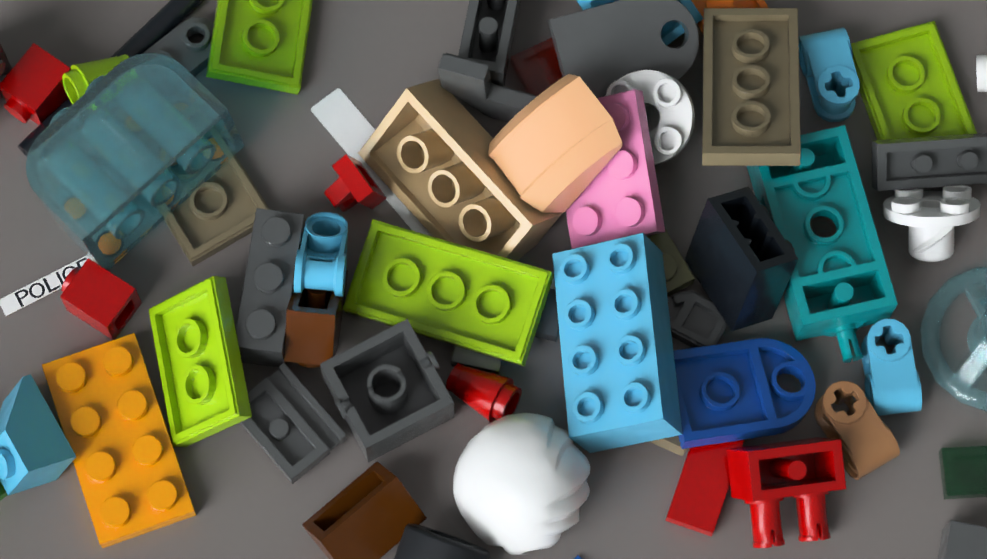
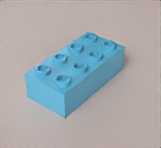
[552,233,683,453]

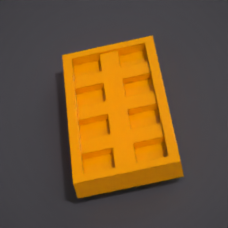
[42,333,196,548]

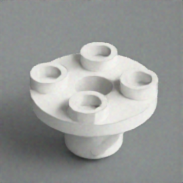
[605,70,695,165]
[883,185,981,262]

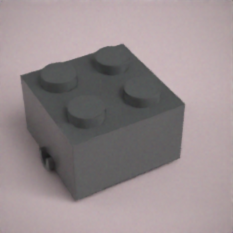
[320,319,454,462]

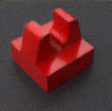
[324,154,387,212]

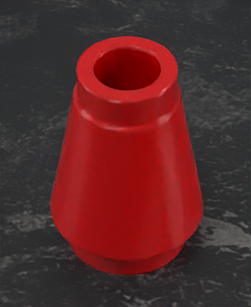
[446,363,522,422]

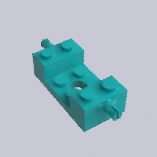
[747,125,898,363]

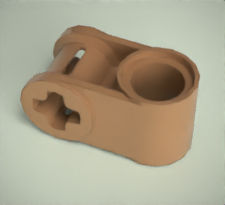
[814,381,900,480]

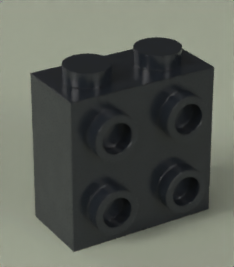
[685,186,798,331]

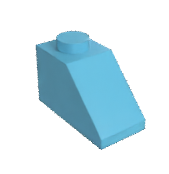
[0,374,76,496]

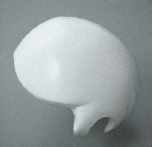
[453,413,590,555]

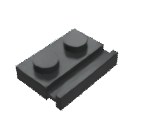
[240,363,347,484]

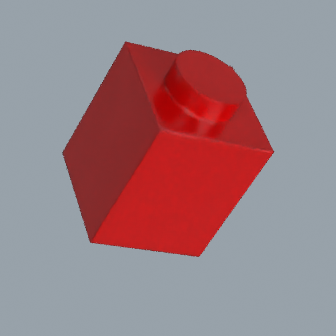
[0,43,71,125]
[60,258,142,340]

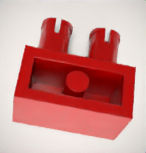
[727,437,846,548]

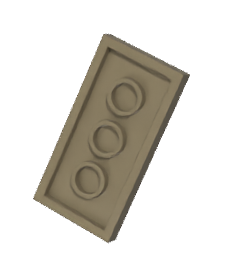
[702,8,801,166]

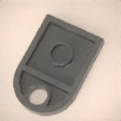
[547,0,699,98]

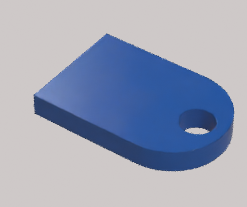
[673,338,816,449]

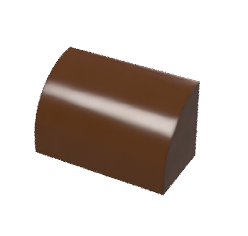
[302,462,427,559]

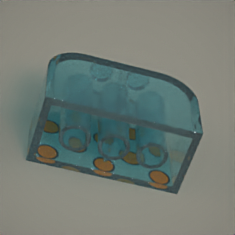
[26,53,245,270]

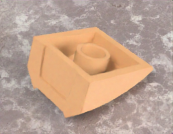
[488,74,623,213]

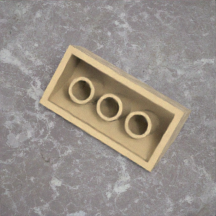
[358,79,563,261]

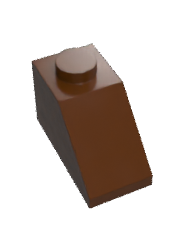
[284,270,348,368]

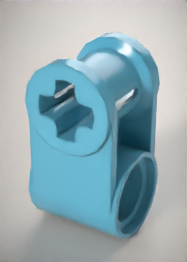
[798,27,860,122]
[294,212,348,297]
[861,319,922,416]

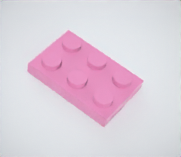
[566,89,665,249]

